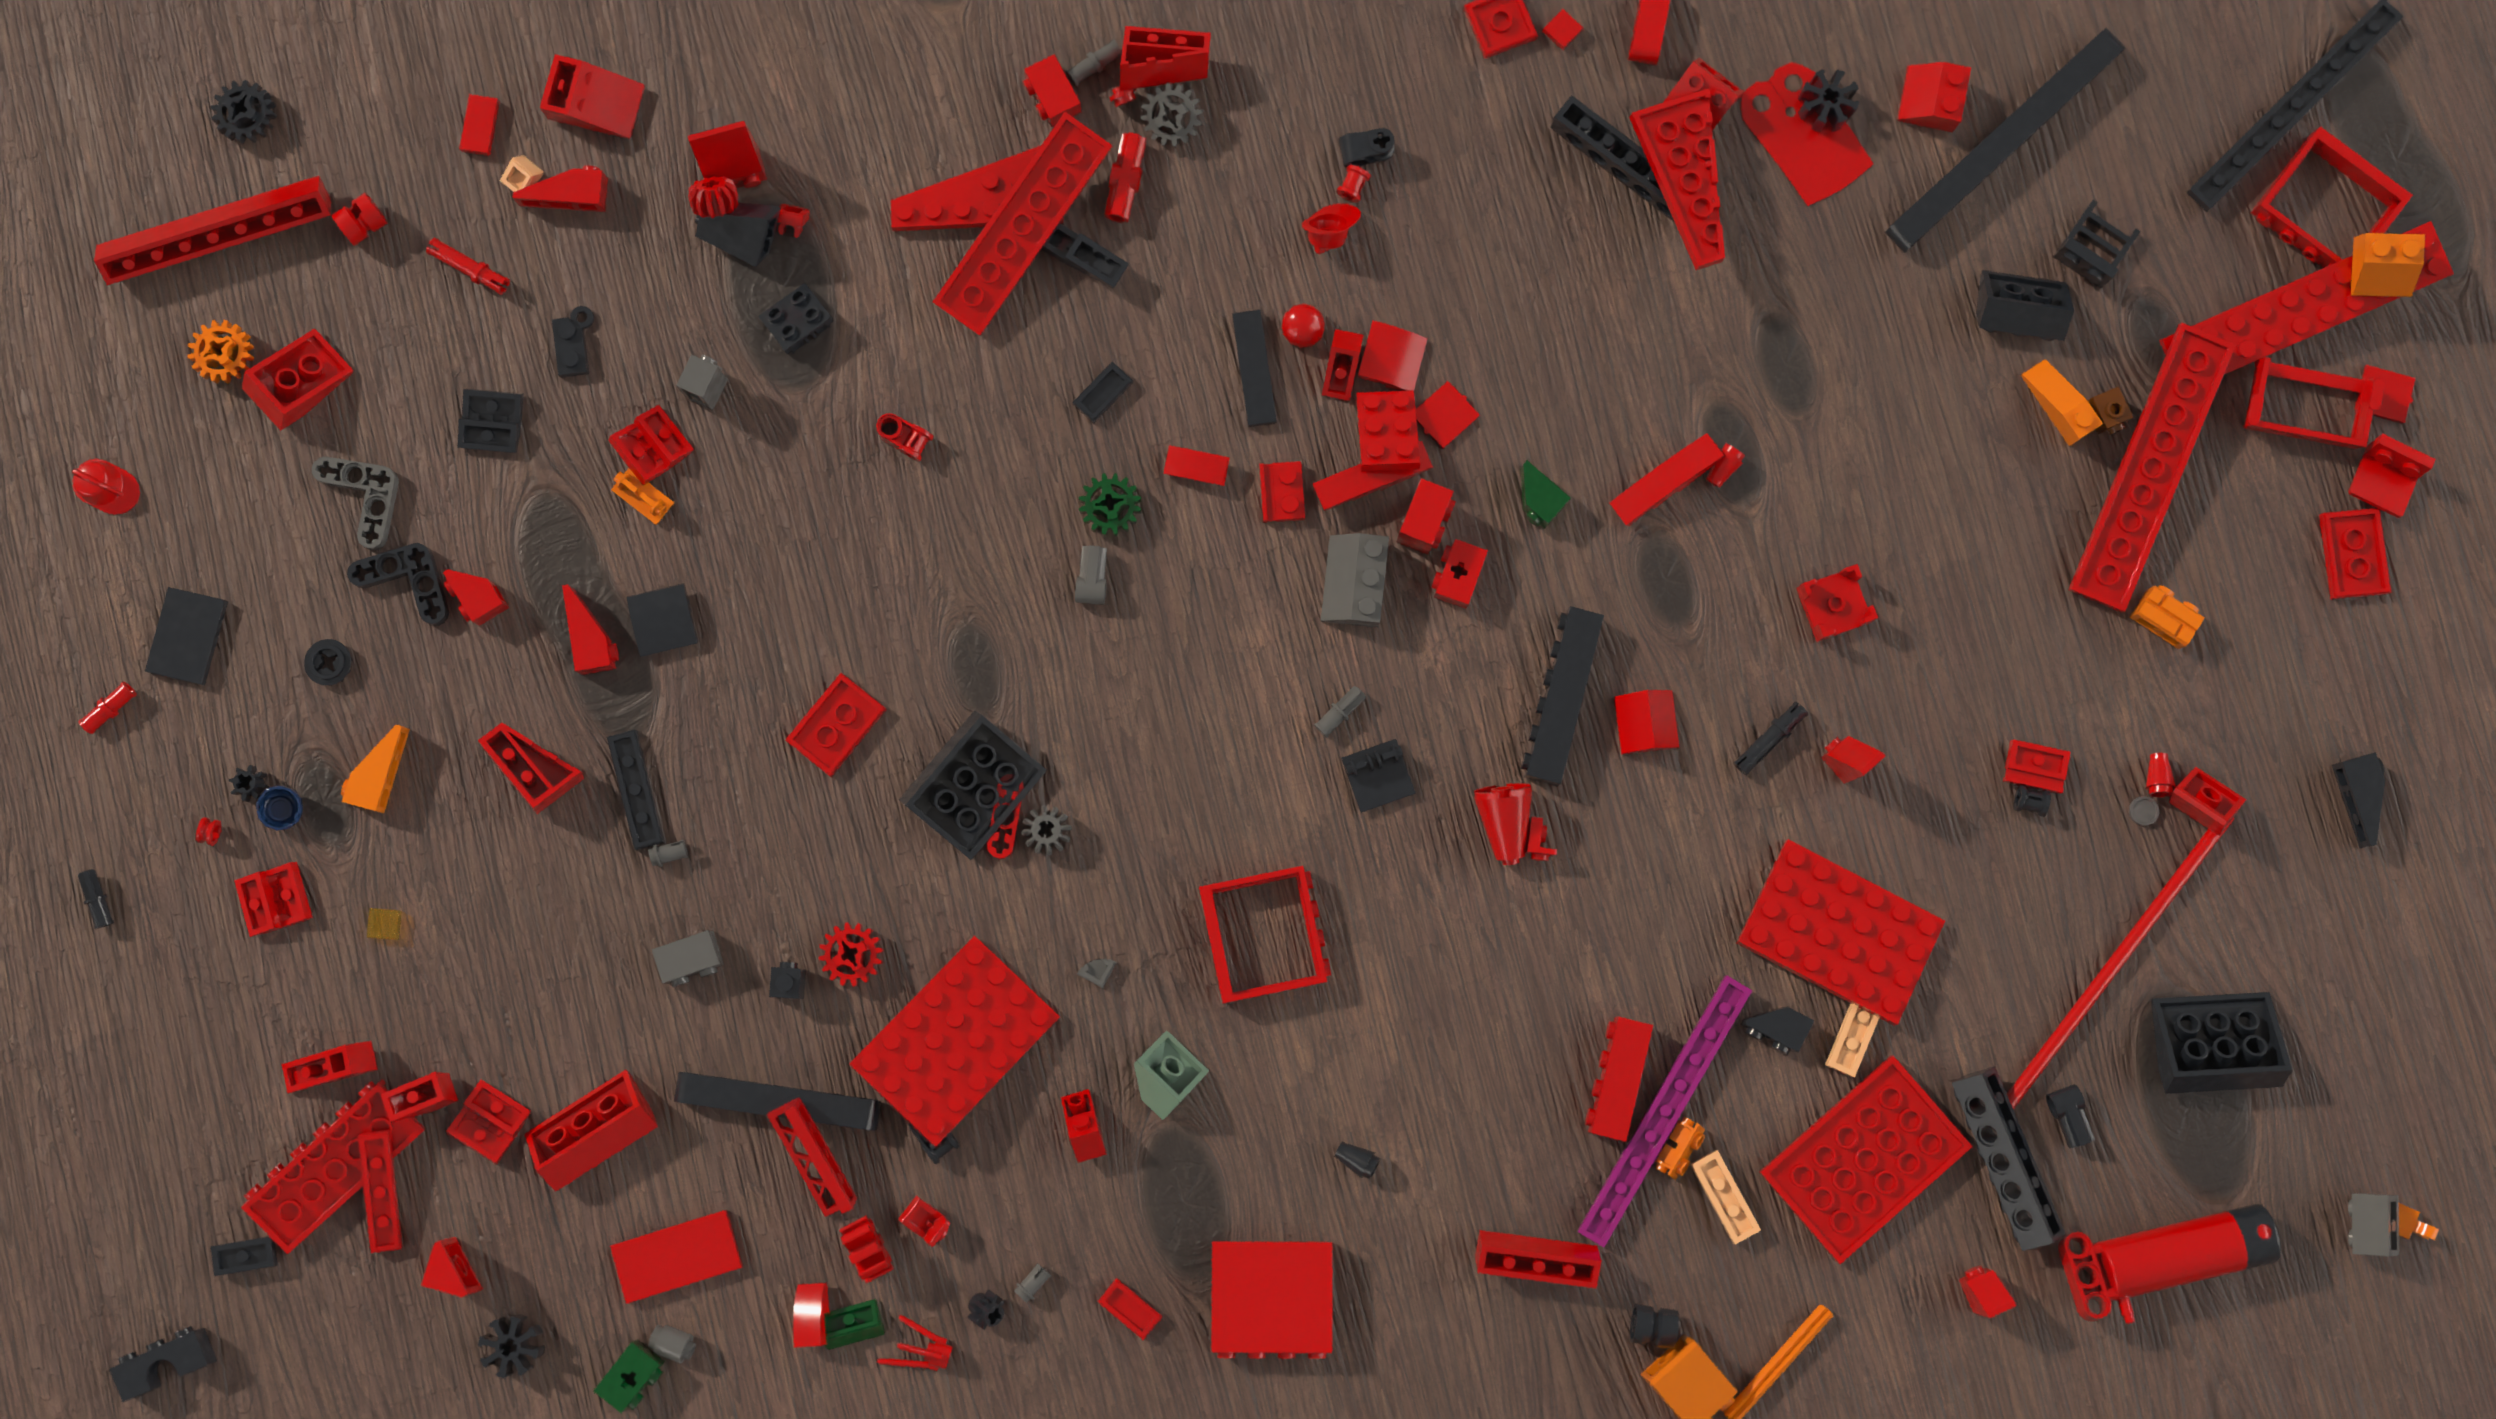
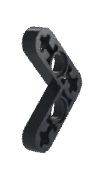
[347,543,449,626]

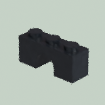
[109,1326,218,1403]

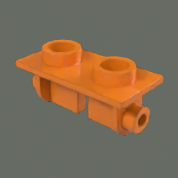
[611,468,674,525]
[1655,1116,1705,1181]

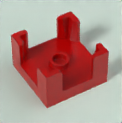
[1796,564,1878,642]

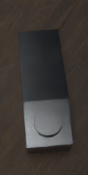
[2331,752,2385,848]

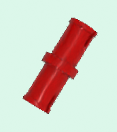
[78,681,137,735]

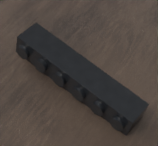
[1521,606,1604,787]

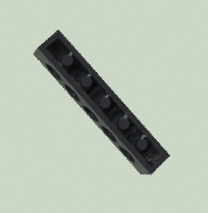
[1550,95,1674,221]
[1952,1066,2066,1251]

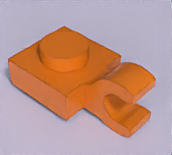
[2399,1203,2439,1240]

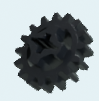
[210,80,277,144]

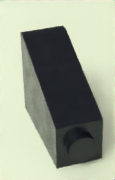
[695,203,781,267]

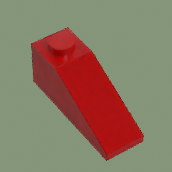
[513,165,608,212]
[562,584,619,675]
[1821,736,1886,784]
[281,1041,378,1093]

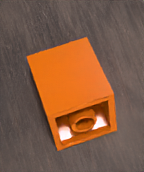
[1640,1334,1738,1419]

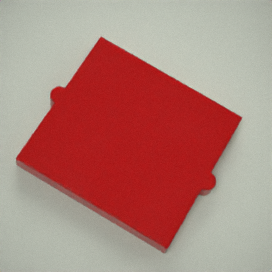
[2354,365,2416,424]
[1416,381,1480,449]

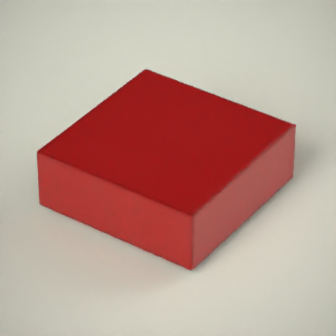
[1542,9,1583,50]

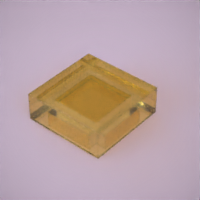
[366,908,402,940]

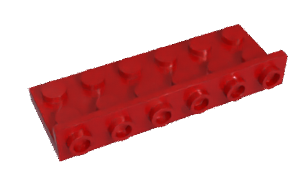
[241,1079,426,1254]

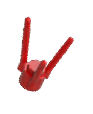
[877,1315,953,1371]

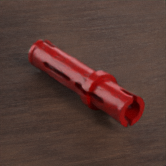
[426,238,510,295]

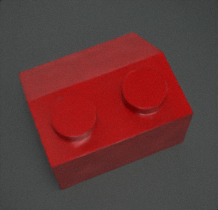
[1897,62,1972,133]

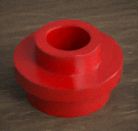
[1109,86,1137,107]

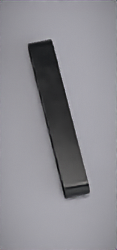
[674,1072,881,1131]

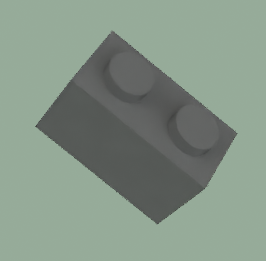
[676,354,728,410]
[651,930,724,987]
[2348,1193,2399,1257]

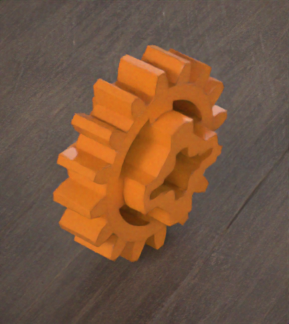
[187,320,254,384]

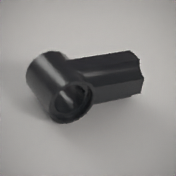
[2046,1084,2095,1148]

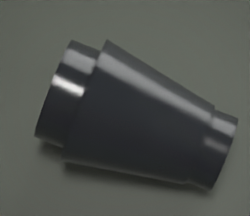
[1334,1141,1381,1180]

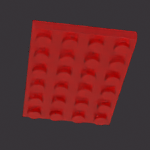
[1736,839,1945,1026]
[849,936,1060,1148]
[1759,1055,1973,1264]

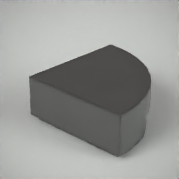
[1077,959,1117,988]

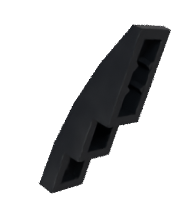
[1041,223,1129,289]

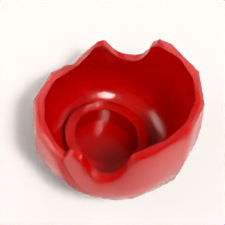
[1282,303,1325,348]

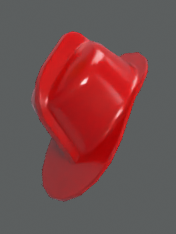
[1302,203,1361,254]
[72,458,140,515]

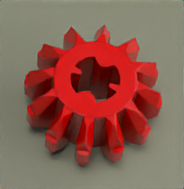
[688,176,739,218]

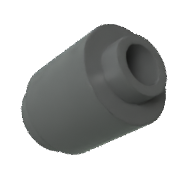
[648,1325,696,1364]

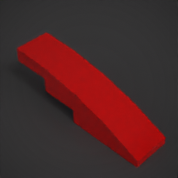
[1609,433,1725,526]
[1313,441,1433,511]

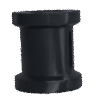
[2014,785,2051,817]

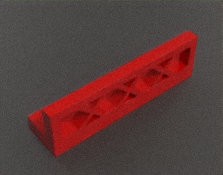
[767,1097,858,1217]

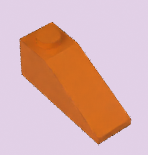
[2020,359,2103,446]
[341,725,410,813]

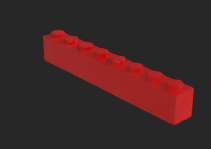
[94,175,331,285]

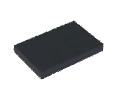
[145,587,228,686]

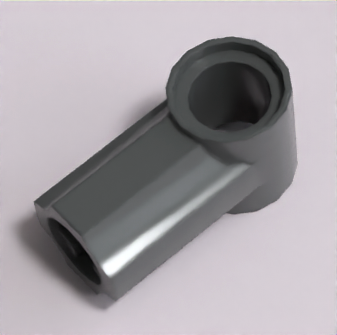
[1075,545,1107,605]

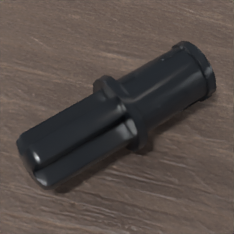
[78,869,114,929]

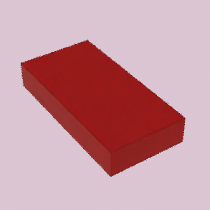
[459,94,500,156]
[1097,1278,1163,1340]

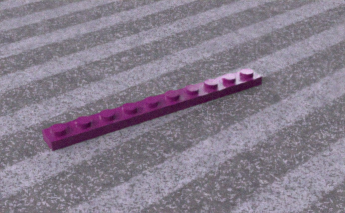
[1577,975,1752,1248]

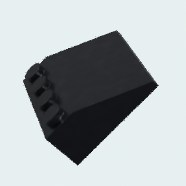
[899,710,1047,860]
[2151,992,2293,1094]

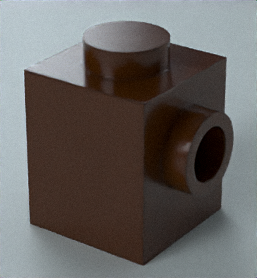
[2088,386,2133,435]

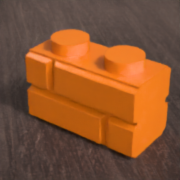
[2129,585,2205,649]

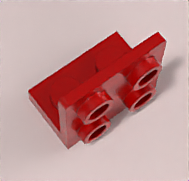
[1663,58,1744,131]
[2348,434,2436,518]

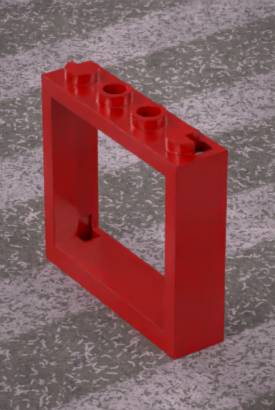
[2250,126,2413,268]
[1199,865,1331,1004]

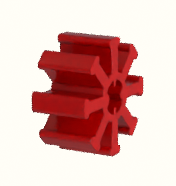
[839,1215,894,1284]

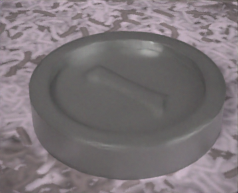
[2129,796,2159,826]

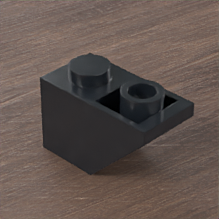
[1740,1007,1814,1055]

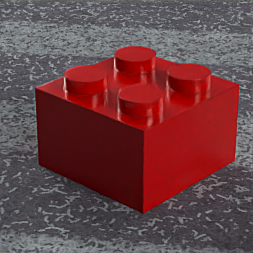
[1396,478,1456,555]

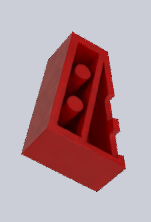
[1120,26,1211,91]
[478,722,585,814]

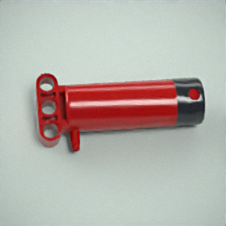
[2058,1204,2281,1324]

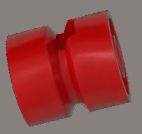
[331,192,388,246]

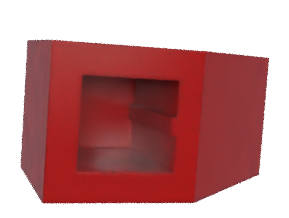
[443,569,509,626]
[1061,1089,1107,1163]

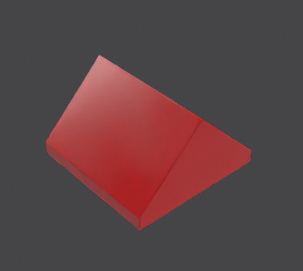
[1614,690,1679,754]
[2169,767,2247,836]
[421,1236,483,1297]

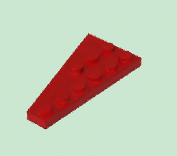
[1629,88,1725,271]
[891,145,1064,231]

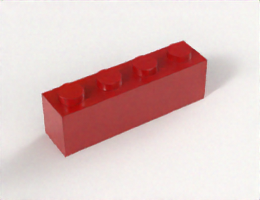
[1585,1016,1654,1142]
[1475,1230,1601,1288]

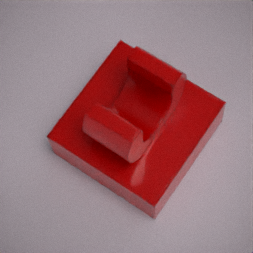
[778,204,810,238]

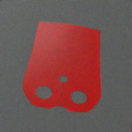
[1741,62,1874,206]

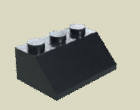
[1976,270,2074,341]

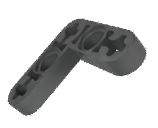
[312,457,399,551]

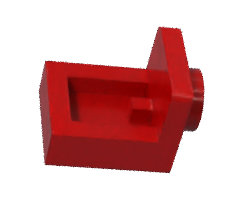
[898,1195,951,1247]

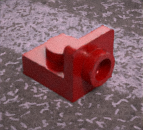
[1525,817,1557,861]

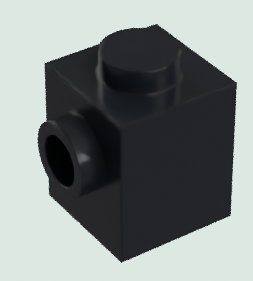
[769,962,806,999]

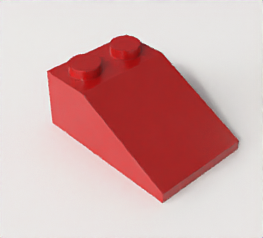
[688,121,767,188]
[242,328,354,431]

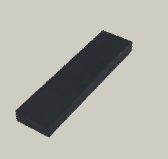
[1232,310,1277,427]
[607,730,665,851]

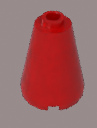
[1474,783,1532,865]

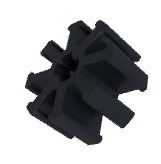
[1798,69,1859,132]
[478,1314,545,1378]

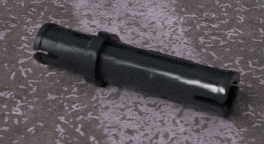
[1733,701,1809,776]

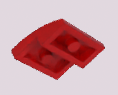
[1358,320,1427,391]
[608,405,694,485]
[234,862,313,937]
[446,1079,531,1165]

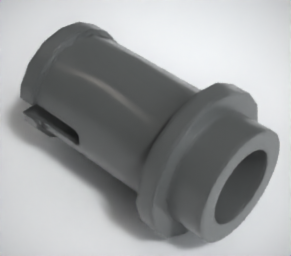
[648,839,688,867]
[1014,1263,1051,1303]

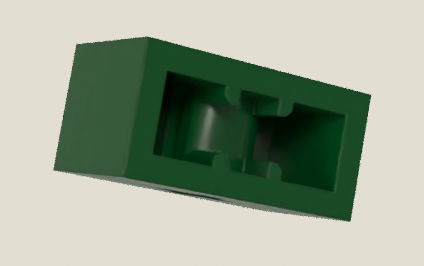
[593,1339,665,1413]

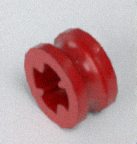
[196,817,222,846]

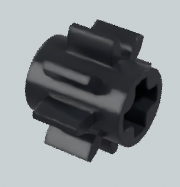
[228,765,269,802]
[968,1289,1005,1330]

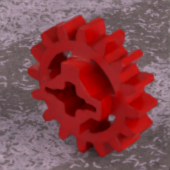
[818,922,884,987]

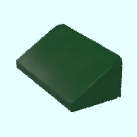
[824,1299,885,1350]

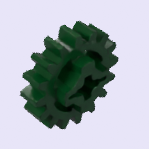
[1079,473,1141,537]

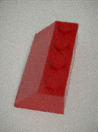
[525,1069,658,1192]

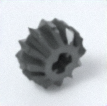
[1022,805,1072,856]

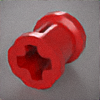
[1336,165,1371,203]

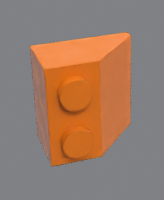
[2351,233,2425,297]

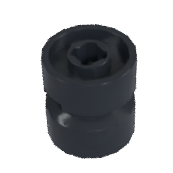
[1630,1304,1679,1349]

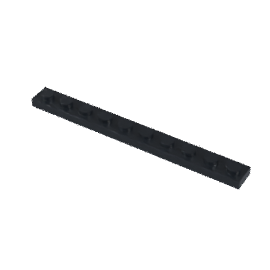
[2186,0,2404,212]

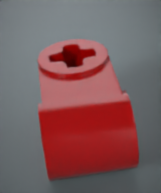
[876,413,934,462]

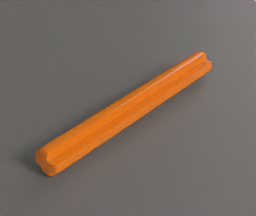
[1724,1305,1833,1419]

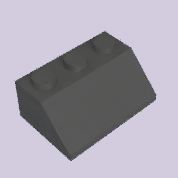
[1321,533,1389,628]

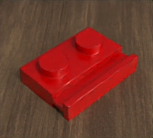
[1259,461,1305,523]
[2003,739,2071,794]

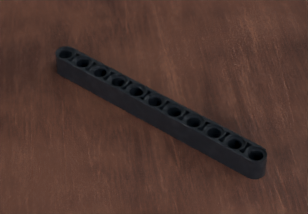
[1884,28,2126,253]

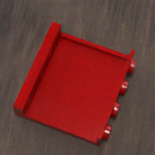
[1211,1241,1332,1359]

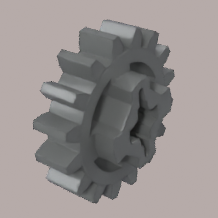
[1141,83,1204,146]

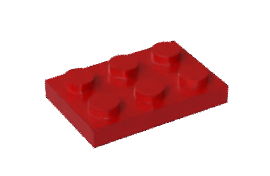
[1356,390,1420,471]

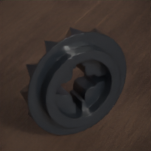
[304,639,353,686]

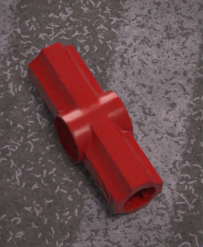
[1104,132,1146,223]

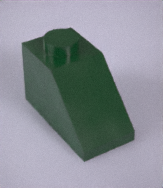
[1520,460,1571,529]

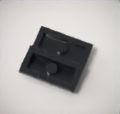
[457,388,524,453]
[627,583,699,657]

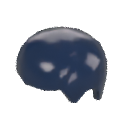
[256,786,303,831]

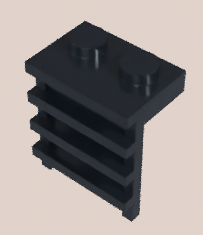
[2053,199,2141,289]

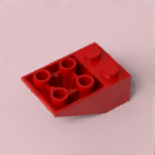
[540,54,645,139]

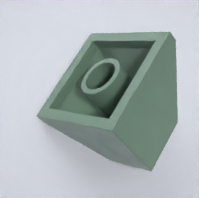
[1134,1030,1209,1120]

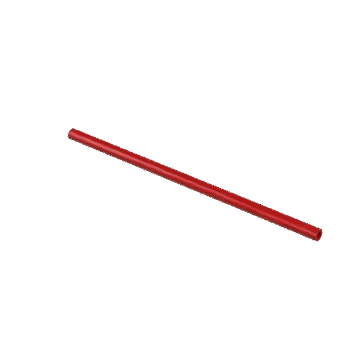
[2007,818,2235,1110]

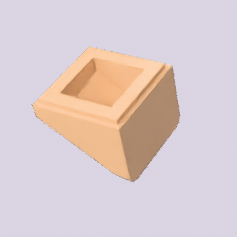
[500,156,544,192]

